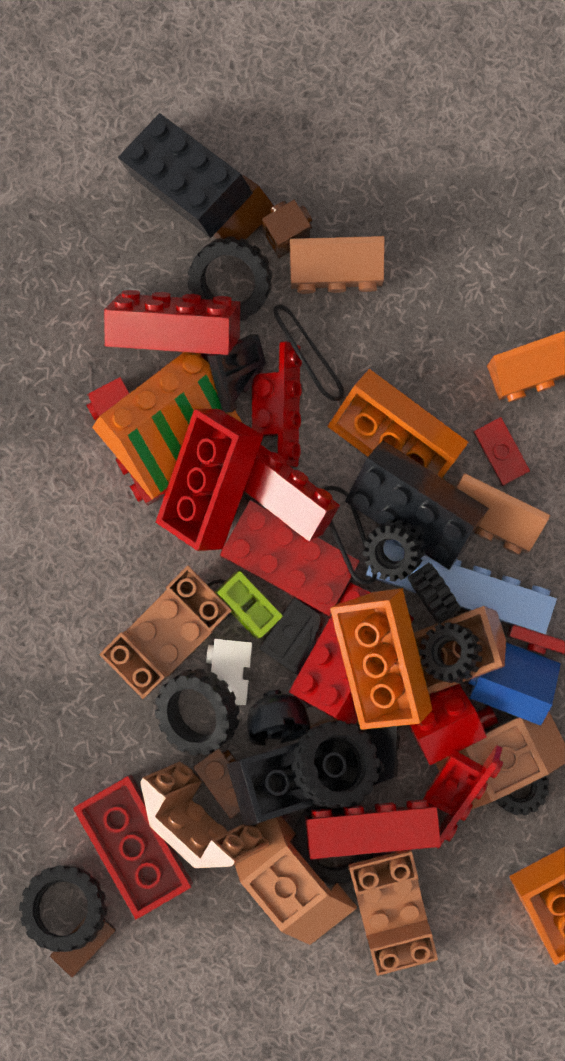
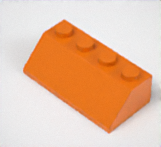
[487,331,565,402]
[327,369,469,478]
[330,588,433,730]

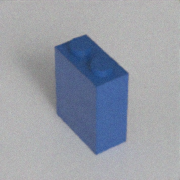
[468,642,561,726]

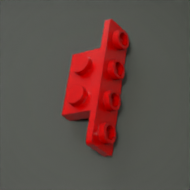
[252,341,302,467]
[423,745,503,849]

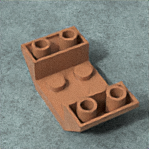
[99,565,232,699]
[435,712,565,810]
[140,762,270,868]
[235,816,357,945]
[348,850,438,976]

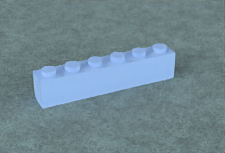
[365,539,557,634]

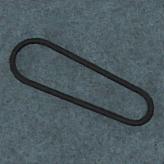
[273,304,344,401]
[323,485,377,585]

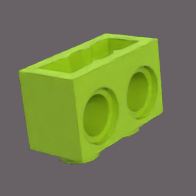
[215,571,283,639]

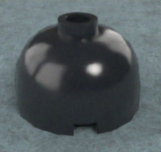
[247,690,311,746]

